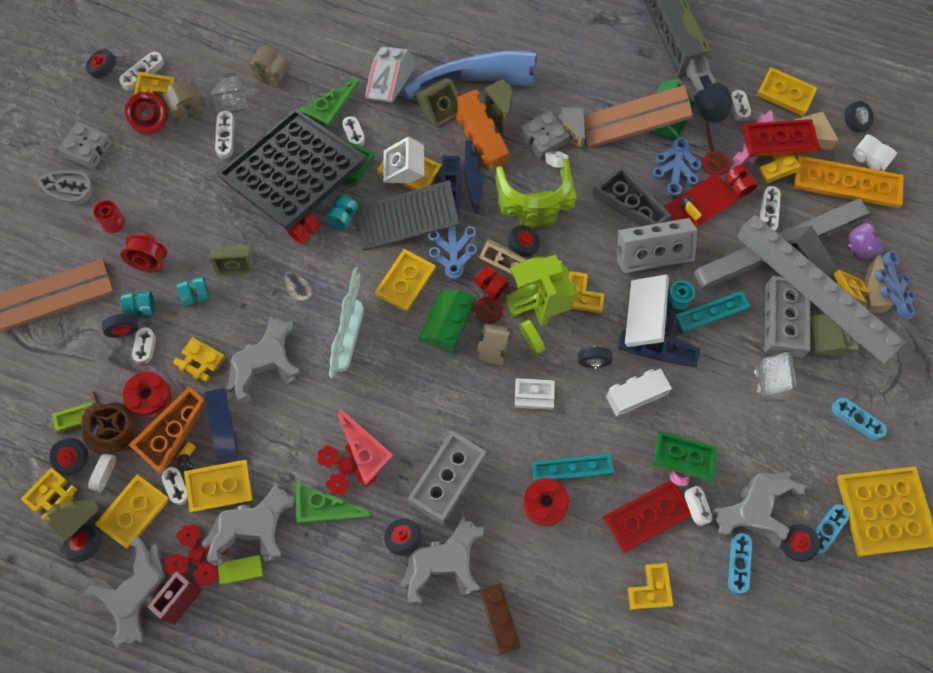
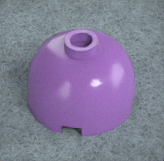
[847,222,884,260]

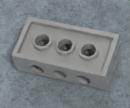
[617,218,698,273]
[764,276,810,358]
[408,431,486,526]

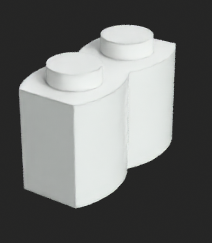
[852,134,897,171]

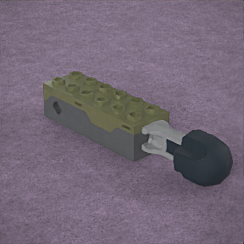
[641,0,733,123]

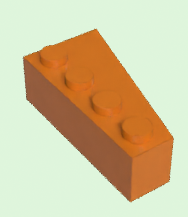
[456,89,509,171]
[129,386,206,475]

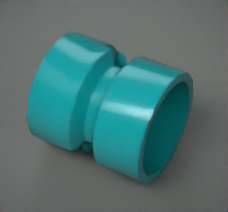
[326,195,358,230]
[176,276,210,307]
[667,280,695,313]
[121,290,155,317]

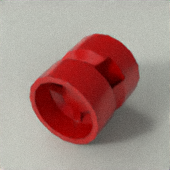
[724,164,758,198]
[93,200,125,233]
[285,212,321,245]
[474,265,510,300]

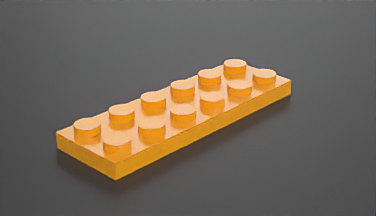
[793,155,904,209]

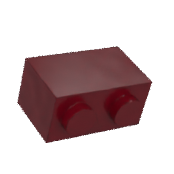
[148,571,203,625]

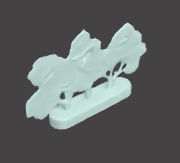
[329,267,364,378]

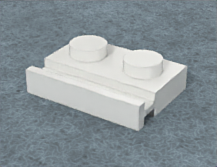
[514,378,555,410]

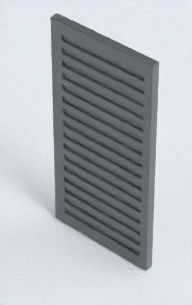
[357,180,460,251]

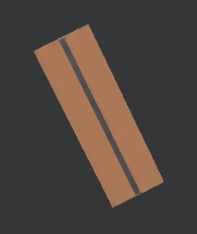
[584,85,693,148]
[0,259,114,332]

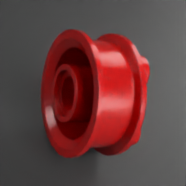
[124,92,167,135]
[120,234,168,272]
[122,371,172,418]
[523,478,569,526]

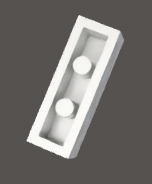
[606,368,672,417]

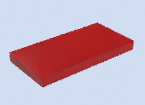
[742,119,820,157]
[664,173,739,228]
[603,480,692,553]

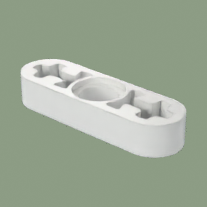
[119,52,164,91]
[215,111,234,159]
[760,186,781,231]

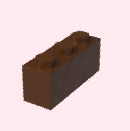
[480,583,521,655]

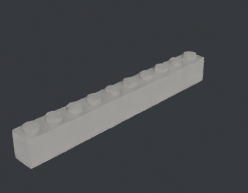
[737,215,906,364]

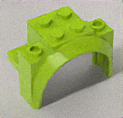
[495,159,577,229]
[505,254,577,326]

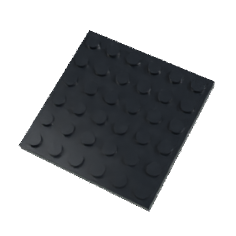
[217,108,368,231]

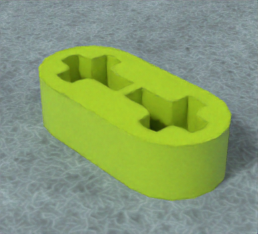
[519,320,545,355]

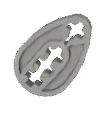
[38,170,93,206]

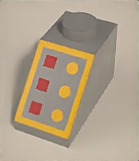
[558,108,585,147]

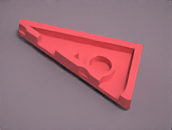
[338,409,393,485]

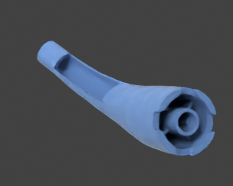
[401,50,537,100]

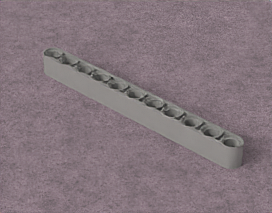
[693,199,871,290]

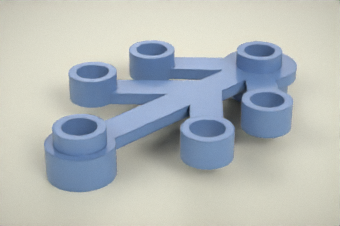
[652,138,701,198]
[428,214,477,279]
[874,251,915,320]

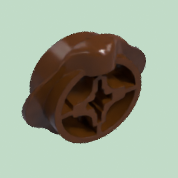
[81,402,137,454]

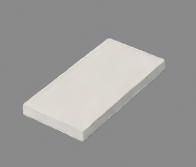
[625,275,669,347]

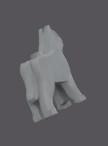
[226,316,300,404]
[712,471,806,548]
[202,484,296,566]
[399,516,484,605]
[83,536,166,649]

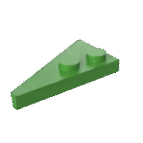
[299,78,360,128]
[296,483,370,524]

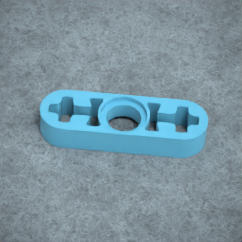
[832,398,887,440]
[814,505,850,556]
[728,533,752,595]

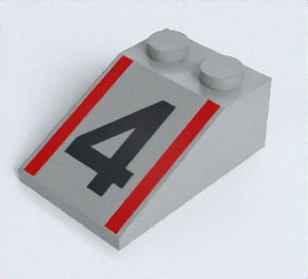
[364,47,417,103]

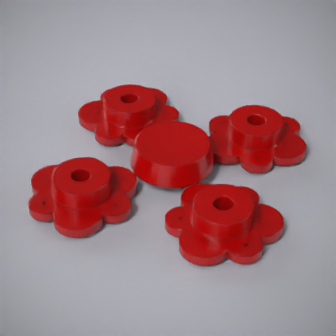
[317,443,377,495]
[164,524,229,586]

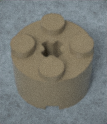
[249,45,291,87]
[162,80,205,122]
[477,324,513,367]

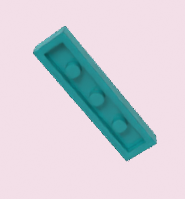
[675,291,751,334]
[531,453,614,482]

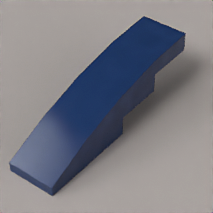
[464,140,483,214]
[442,156,460,217]
[618,330,700,367]
[205,388,239,465]

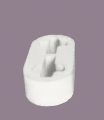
[731,90,751,122]
[343,116,365,147]
[545,151,569,167]
[132,327,156,365]
[88,454,116,492]
[162,467,188,505]
[685,486,712,526]

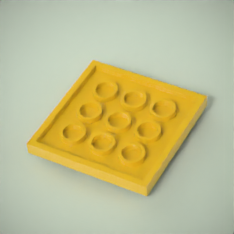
[837,466,933,557]

